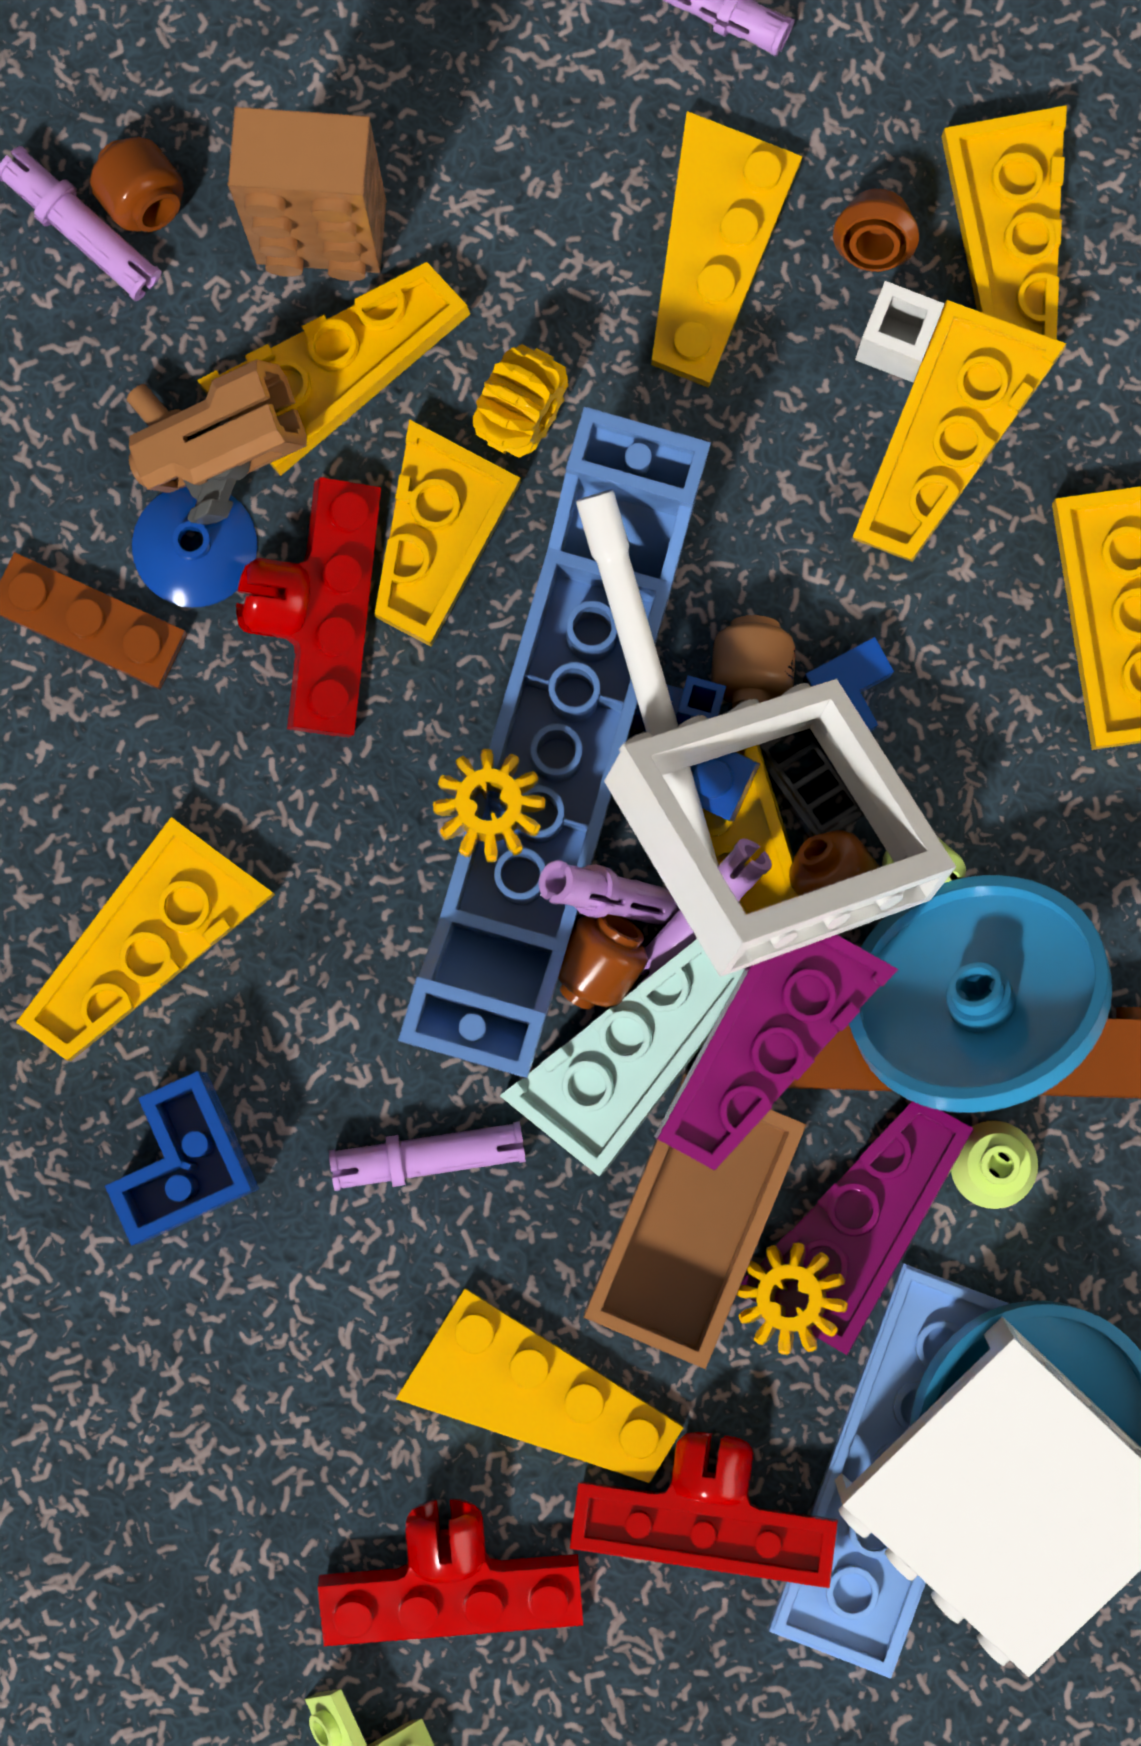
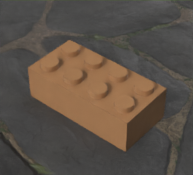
[228,107,386,281]
[583,1074,806,1369]

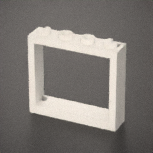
[604,679,956,977]

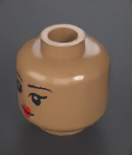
[711,615,796,708]

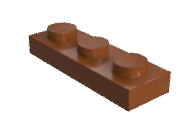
[0,552,187,690]

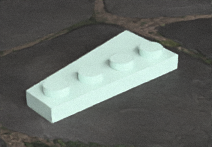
[500,939,745,1176]

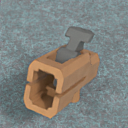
[127,359,307,525]

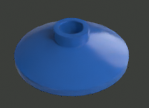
[132,486,257,607]

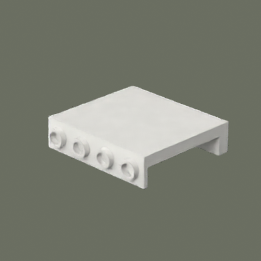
[835,1317,1141,1677]

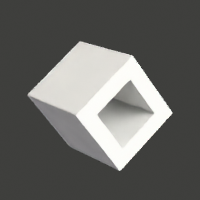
[855,281,945,382]

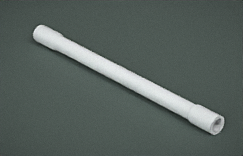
[576,490,719,867]

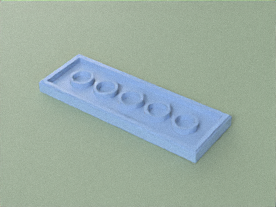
[768,1263,1009,1678]

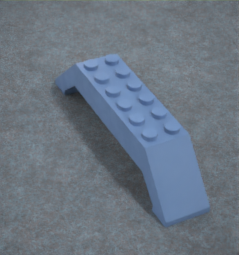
[398,407,711,1078]

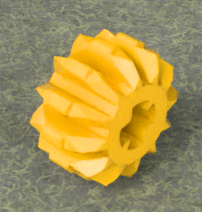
[472,344,568,458]
[433,749,545,862]
[736,1243,848,1355]

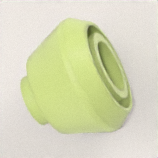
[951,1121,1038,1209]

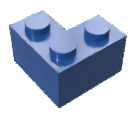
[105,1071,259,1246]

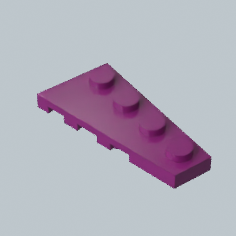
[654,935,898,1171]
[741,1101,974,1355]

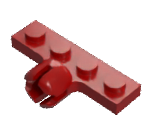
[236,477,381,737]
[570,1432,838,1588]
[318,1498,584,1646]

